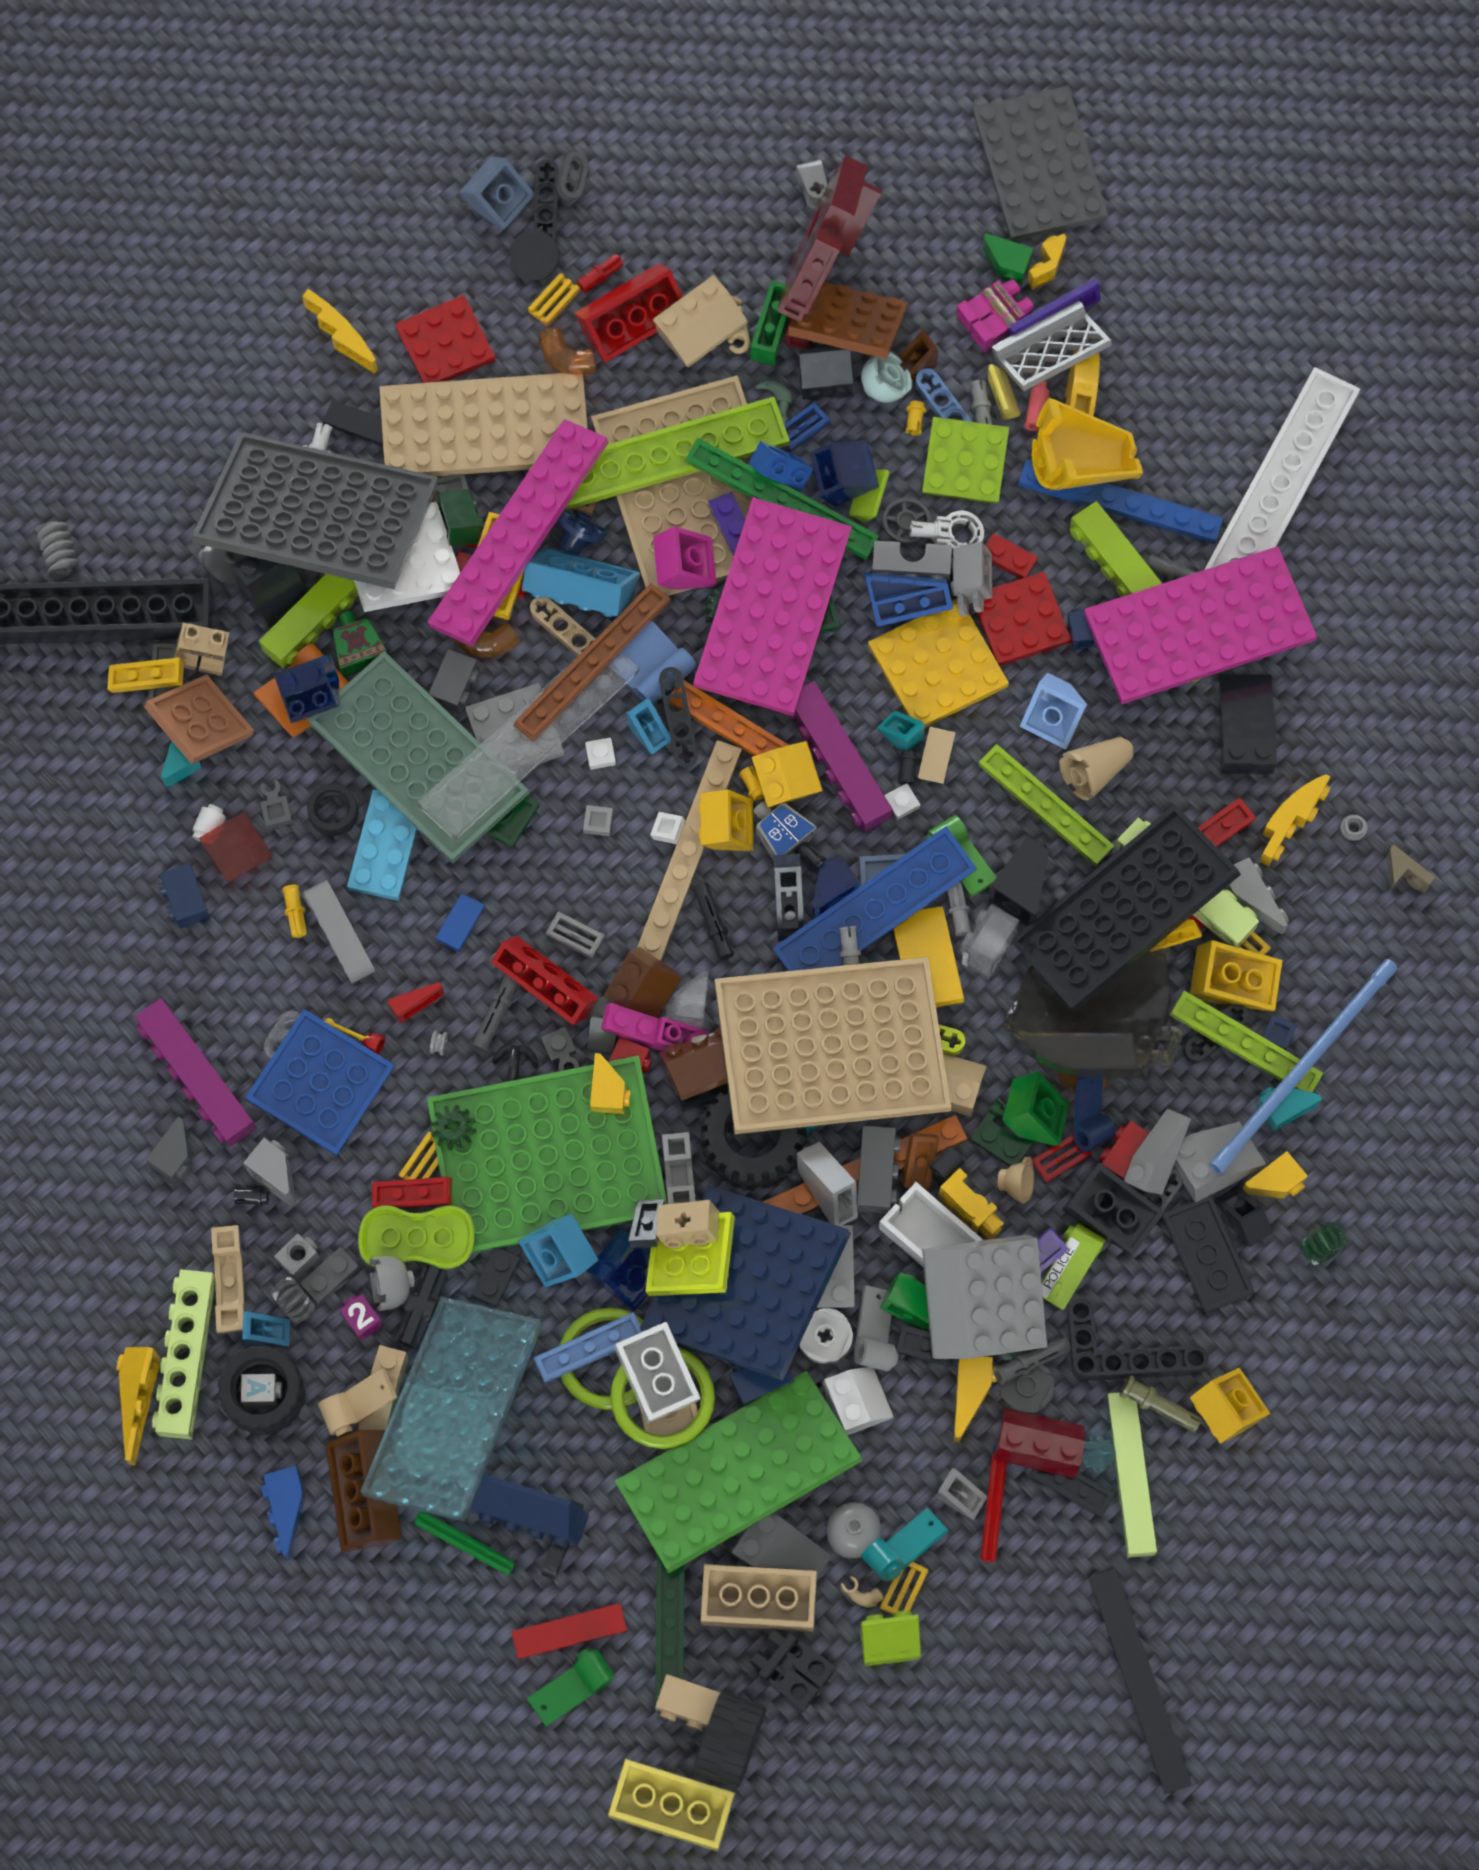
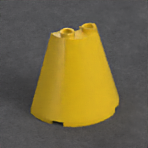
[1032,398,1143,490]

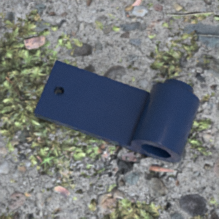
[1073,1066,1115,1152]

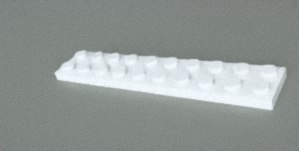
[1204,367,1360,570]

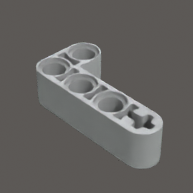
[302,880,375,984]

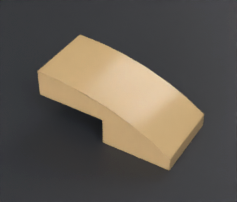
[918,727,956,784]

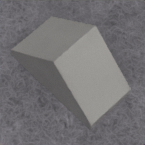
[936,1468,987,1520]

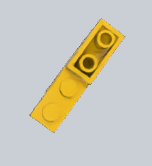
[1064,350,1100,416]
[1260,774,1331,867]

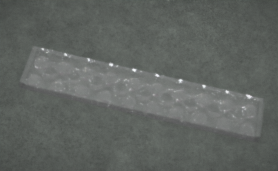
[417,652,639,840]

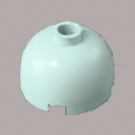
[861,352,912,403]

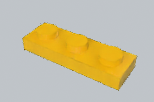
[107,657,184,693]

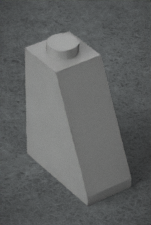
[797,1142,858,1227]

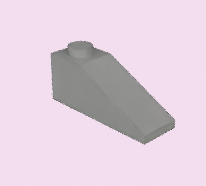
[1124,1109,1191,1194]

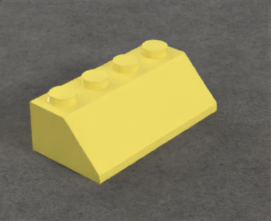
[608,1759,735,1851]

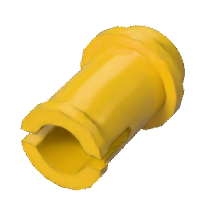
[905,401,926,435]
[739,766,764,801]

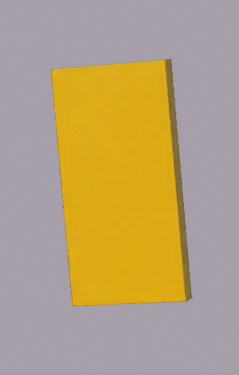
[893,906,964,1007]

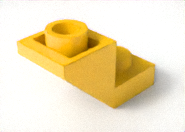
[1028,234,1067,290]

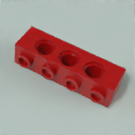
[491,935,599,1025]

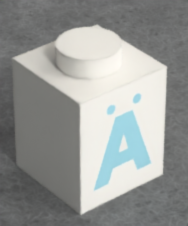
[241,1374,283,1407]

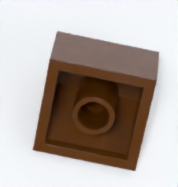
[603,947,683,1018]

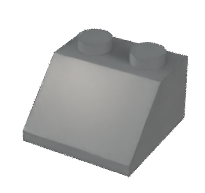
[243,1138,295,1208]

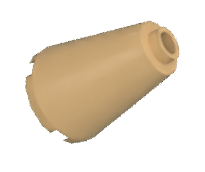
[1059,737,1134,800]

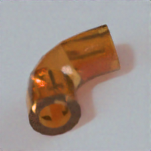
[538,327,596,376]
[450,623,520,658]

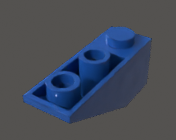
[261,1466,305,1559]

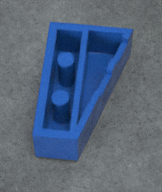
[864,572,953,627]

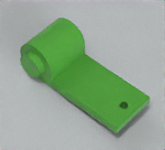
[926,815,996,897]

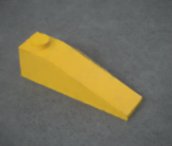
[117,1347,162,1466]

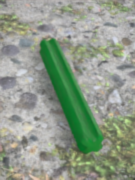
[414,1511,515,1575]

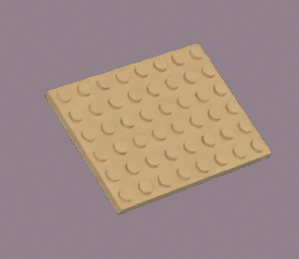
[591,375,752,596]
[714,957,952,1134]

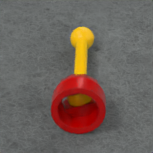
[324,1018,386,1055]

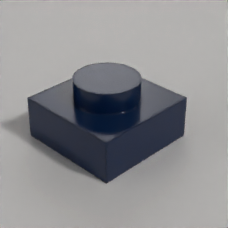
[1262,1015,1297,1050]

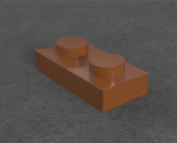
[901,1133,939,1189]

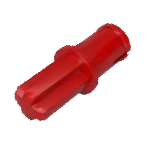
[576,254,624,294]

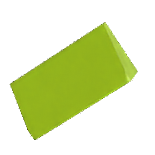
[849,470,889,523]

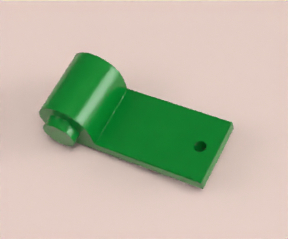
[527,1648,616,1727]

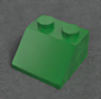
[1002,1071,1070,1146]

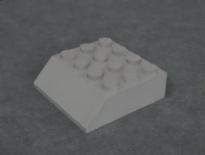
[922,1235,1047,1359]

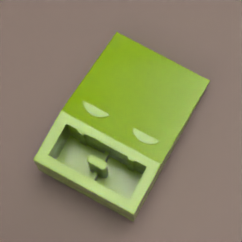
[860,1611,921,1666]

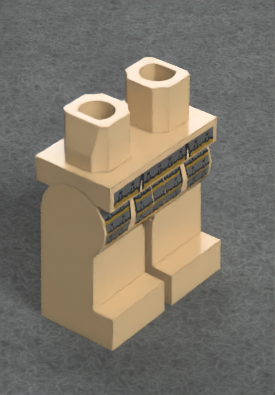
[174,623,229,676]

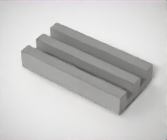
[545,911,605,960]

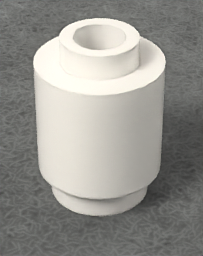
[192,804,226,845]

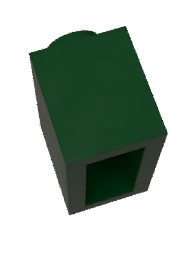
[438,489,483,547]

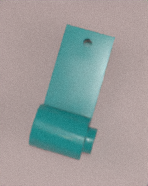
[861,1508,949,1581]

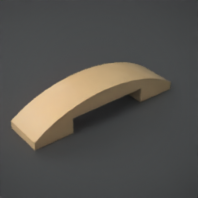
[211,1225,245,1333]

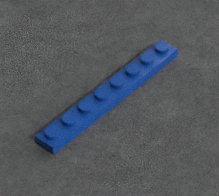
[1018,459,1223,544]

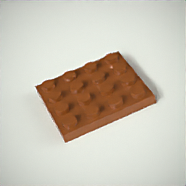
[788,281,908,359]

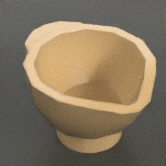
[998,1157,1034,1204]

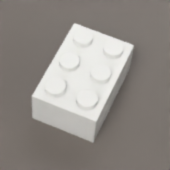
[614,1322,700,1424]

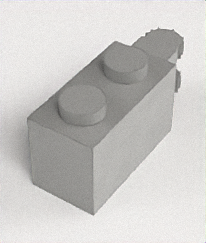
[951,541,992,616]

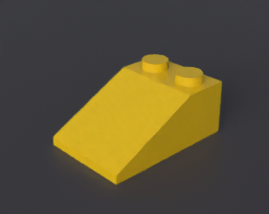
[1190,940,1283,1012]

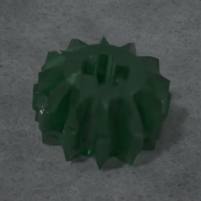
[430,1105,477,1152]
[1300,1222,1348,1265]

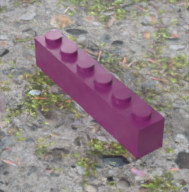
[789,681,893,833]
[135,998,257,1147]

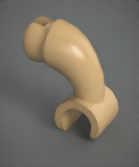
[841,1577,884,1607]

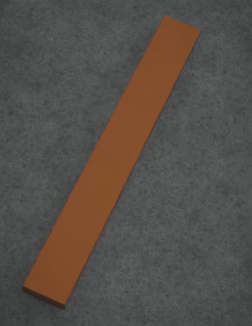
[514,583,671,742]

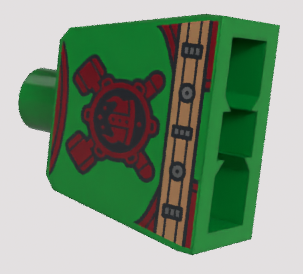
[333,611,387,677]

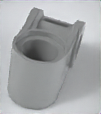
[796,160,828,210]

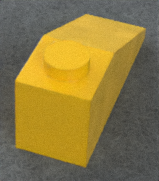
[954,1357,997,1442]

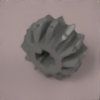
[271,1276,316,1324]

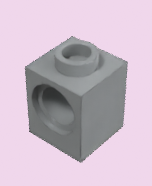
[274,1233,319,1280]

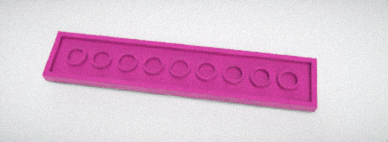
[427,419,609,647]

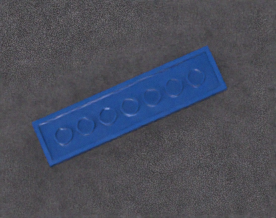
[773,826,977,971]

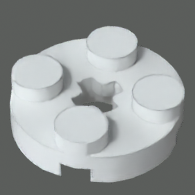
[799,1308,853,1364]

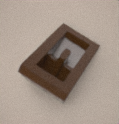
[897,331,938,380]

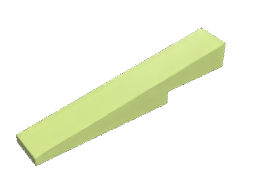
[1107,1392,1157,1558]

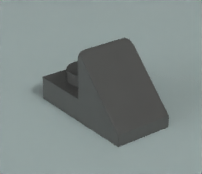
[587,997,617,1054]

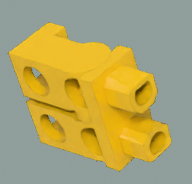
[937,1168,1004,1240]

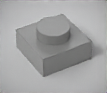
[583,805,613,836]

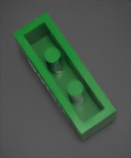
[751,280,790,366]

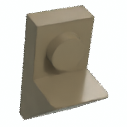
[1387,844,1436,893]

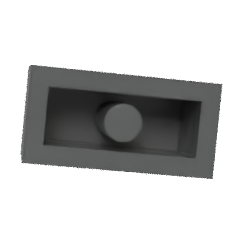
[429,649,481,714]

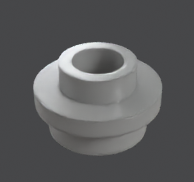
[1340,815,1367,841]

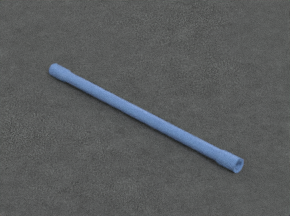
[1209,959,1398,1175]

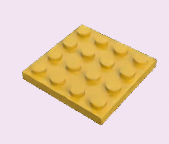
[868,599,1009,728]

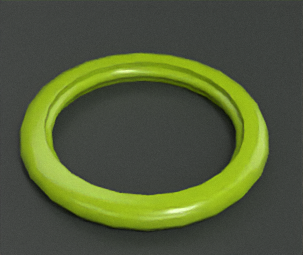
[559,1307,643,1410]
[610,1346,715,1449]

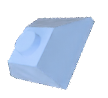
[1020,673,1087,750]

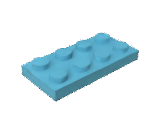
[347,790,418,901]

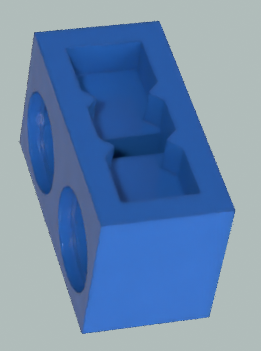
[749,441,813,491]

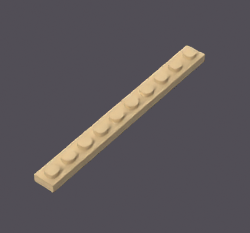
[637,740,742,961]

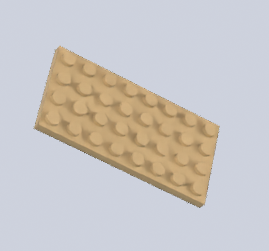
[379,372,588,476]

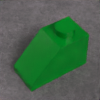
[983,233,1033,285]
[880,1272,930,1332]

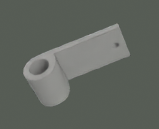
[854,1285,898,1371]

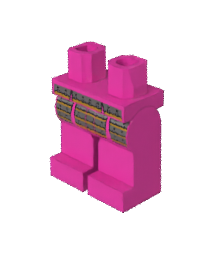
[956,279,1034,352]

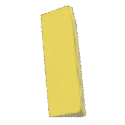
[987,364,1021,420]

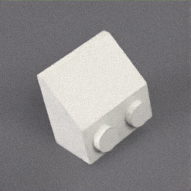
[822,1367,893,1435]

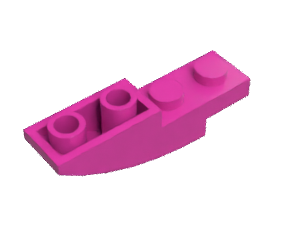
[601,1003,710,1051]

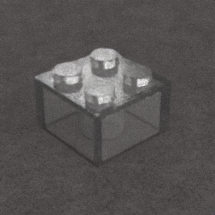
[960,904,1019,979]

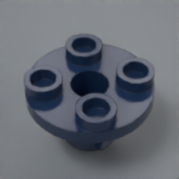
[557,509,607,555]

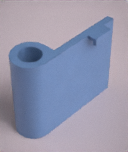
[609,621,697,705]

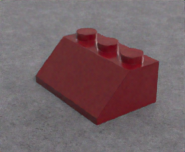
[994,1407,1085,1478]

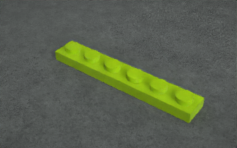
[979,744,1114,867]
[1169,991,1323,1093]

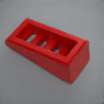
[387,982,444,1023]

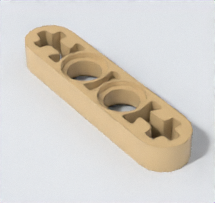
[530,597,595,657]

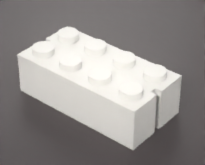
[879,1182,983,1268]

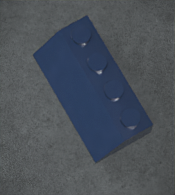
[470,1470,589,1548]

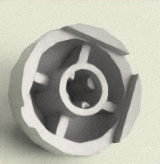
[369,1256,414,1311]
[826,1502,882,1559]

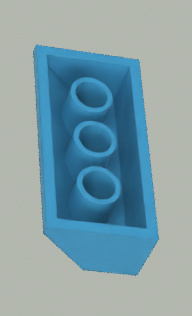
[522,547,640,617]

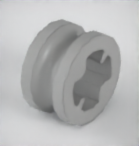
[430,1030,448,1056]

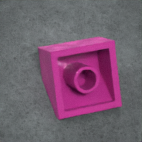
[653,526,717,590]

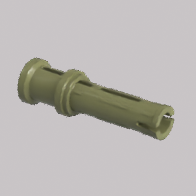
[1119,1375,1202,1433]

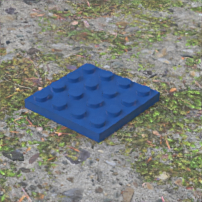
[245,1009,395,1156]

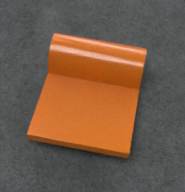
[254,644,349,739]

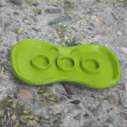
[358,1205,474,1269]

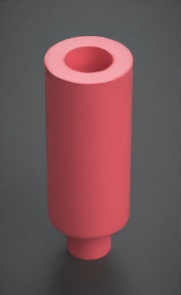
[1024,381,1049,432]

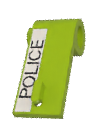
[1041,1223,1106,1310]

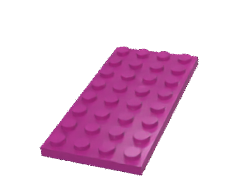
[693,497,852,716]
[1084,546,1317,705]

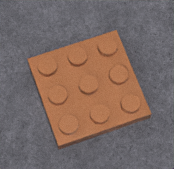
[144,675,254,764]

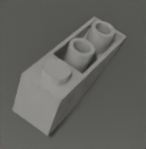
[1224,857,1289,934]

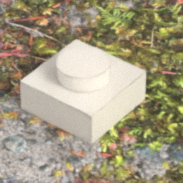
[585,738,616,770]
[884,783,920,820]
[650,812,685,844]

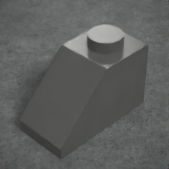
[146,1116,192,1184]

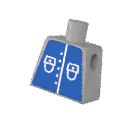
[753,801,817,859]

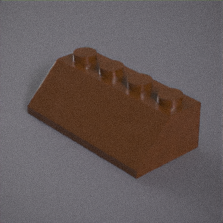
[659,1027,728,1100]
[326,1430,402,1552]

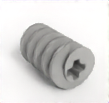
[35,522,79,579]

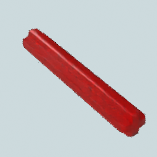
[981,1452,1007,1562]

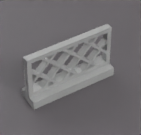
[992,301,1112,391]

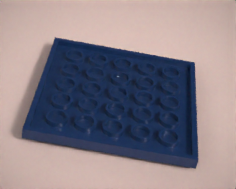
[640,1185,851,1381]

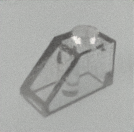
[666,971,709,1030]

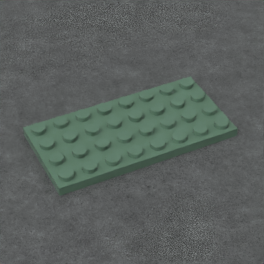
[308,651,529,864]

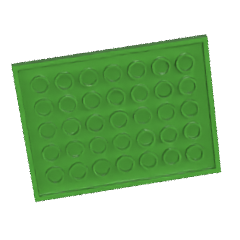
[427,1056,668,1254]

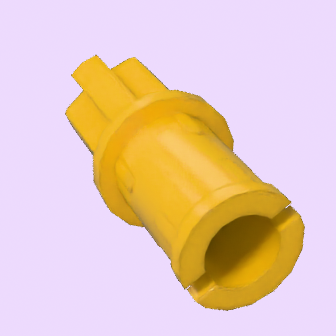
[282,885,307,938]

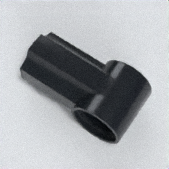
[928,1146,965,1185]

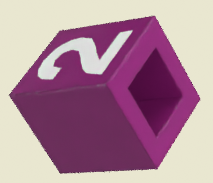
[340,1294,383,1341]

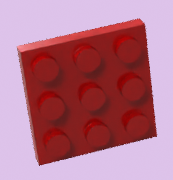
[395,294,496,383]
[976,571,1071,666]

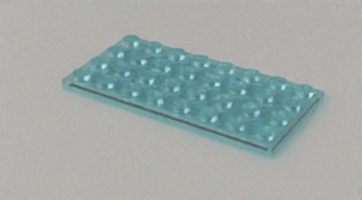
[360,1297,543,1521]

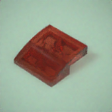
[199,813,273,883]

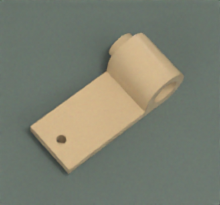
[318,1368,397,1438]

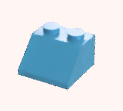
[518,1213,598,1287]

